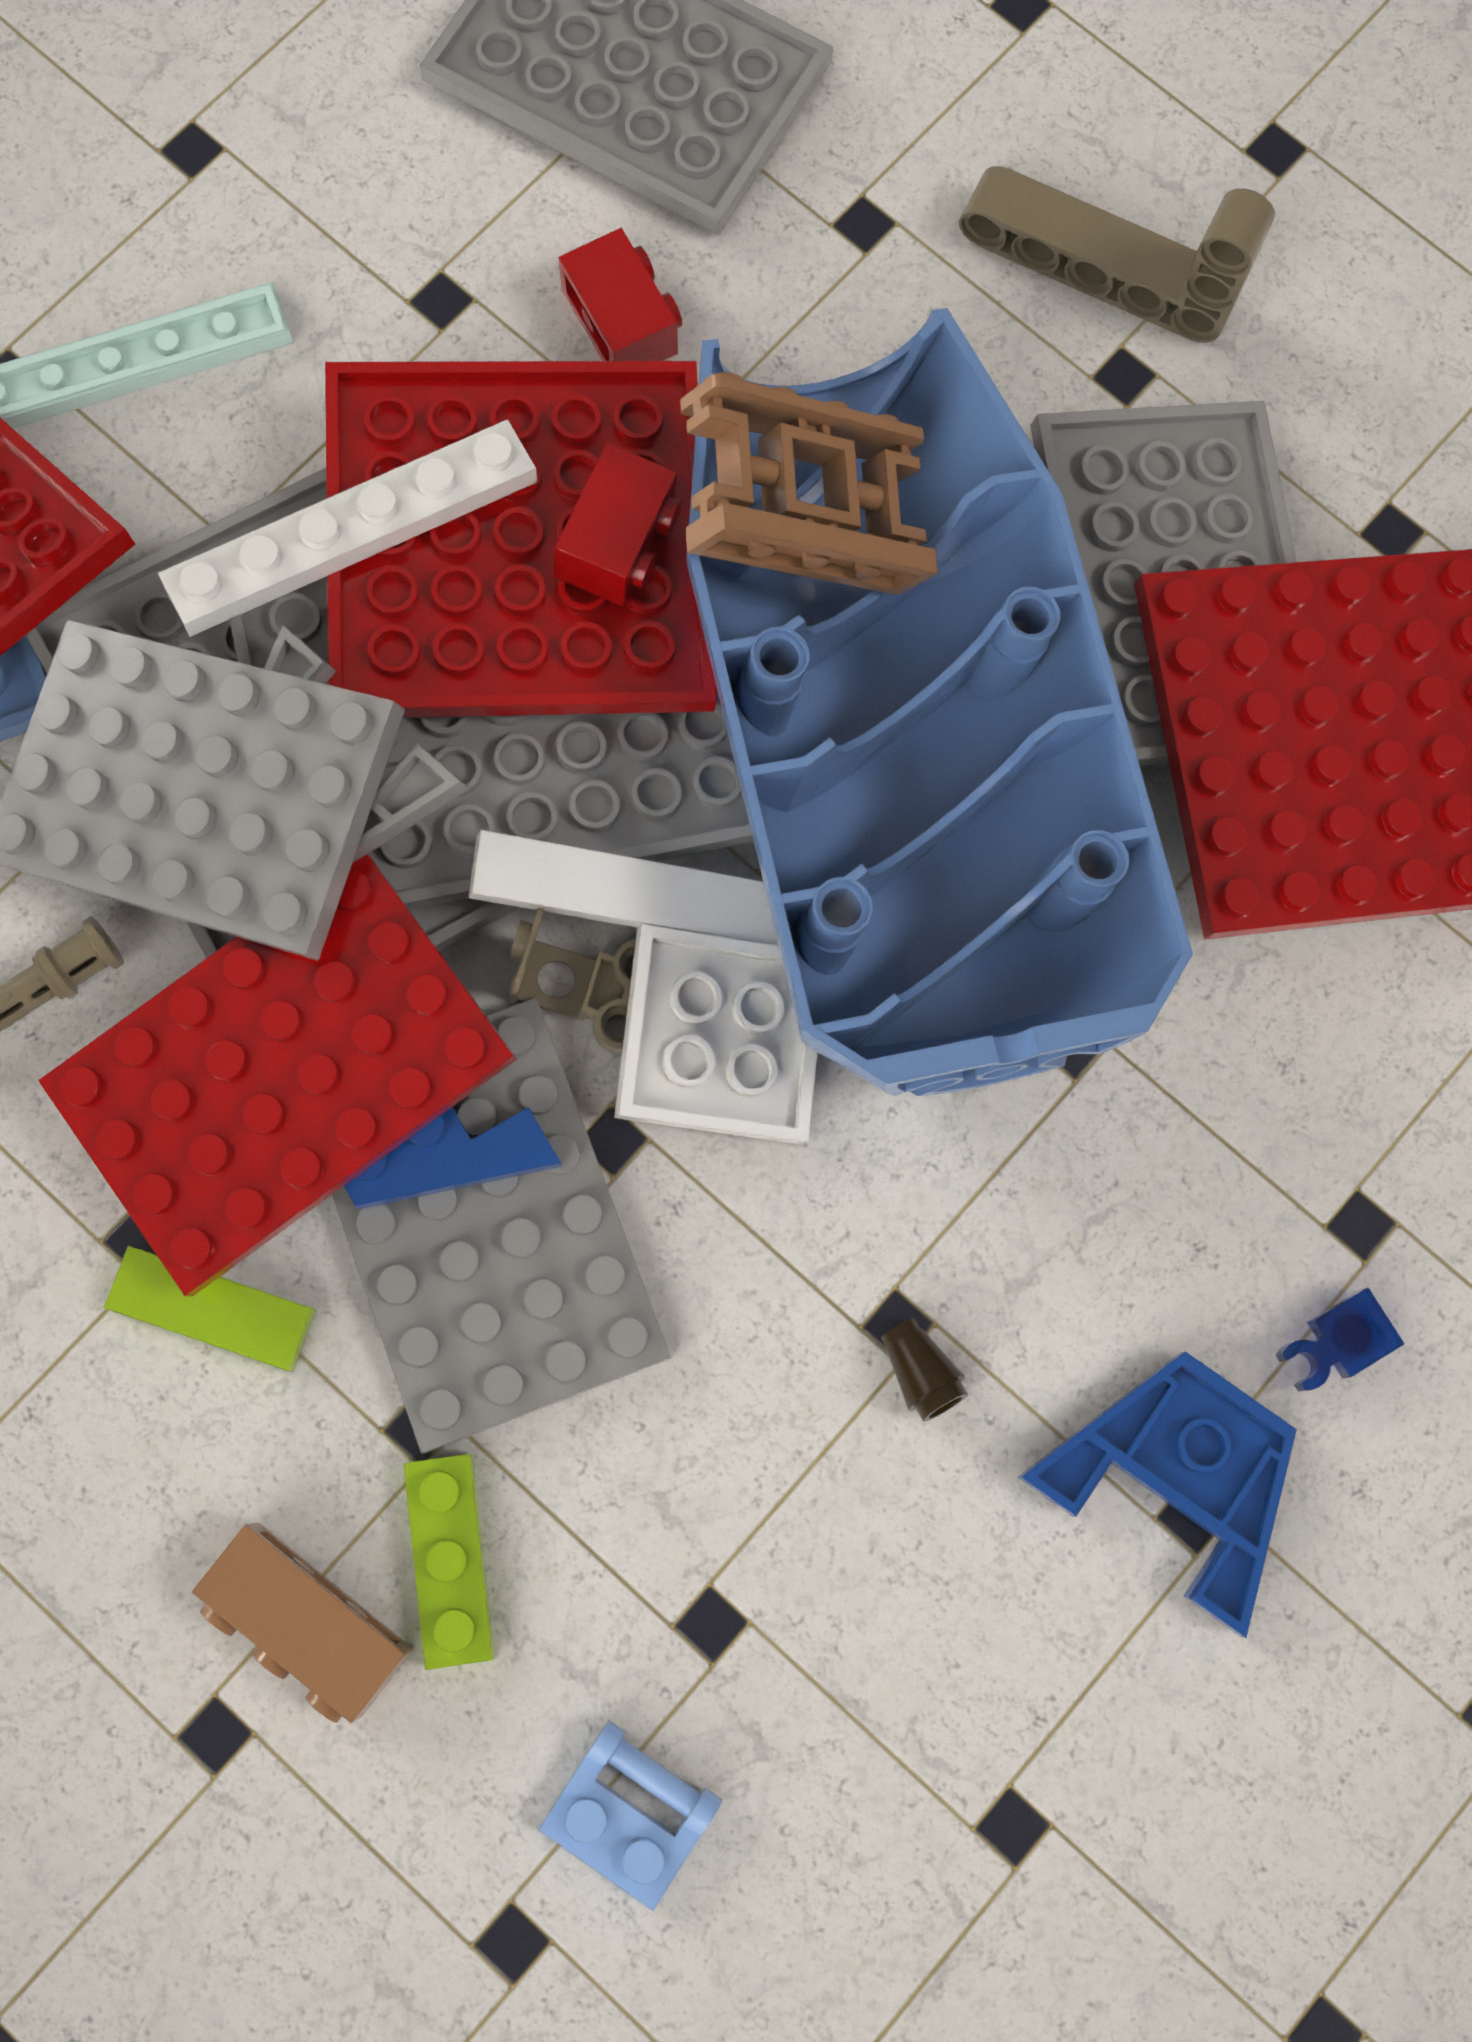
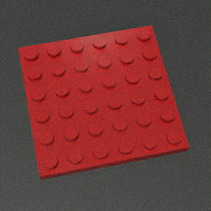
[325,361,717,718]
[1133,549,1472,940]

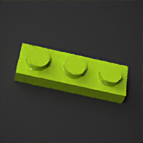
[403,1454,495,1670]

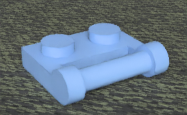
[539,1720,723,1911]

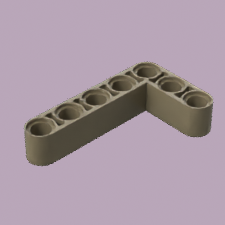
[959,166,1275,343]

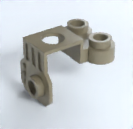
[509,908,636,1053]

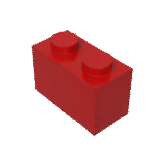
[558,227,683,361]
[554,443,682,607]

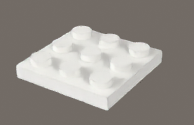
[614,924,817,1144]

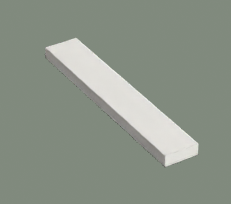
[468,830,779,946]

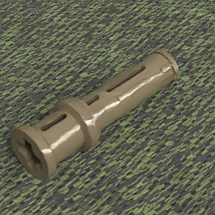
[0,916,124,1032]

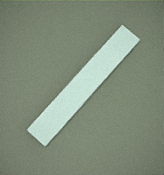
[0,282,294,428]

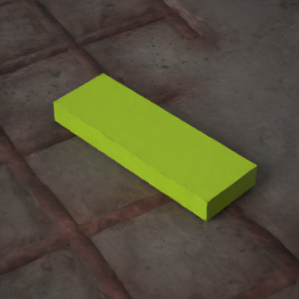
[103,1246,316,1372]

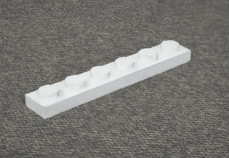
[158,419,537,637]

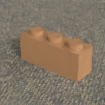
[192,1523,414,1724]

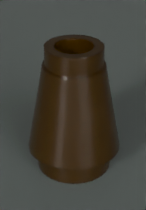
[881,1318,968,1422]

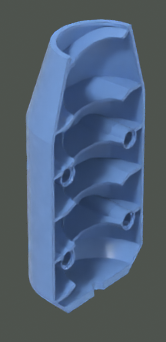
[686,308,1193,1096]

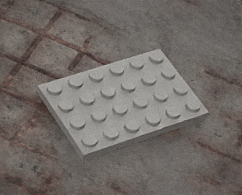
[420,0,833,236]
[1030,401,1297,766]
[0,620,405,961]
[332,997,671,1454]

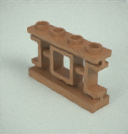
[680,372,938,595]

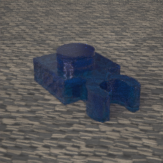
[1275,1287,1405,1392]

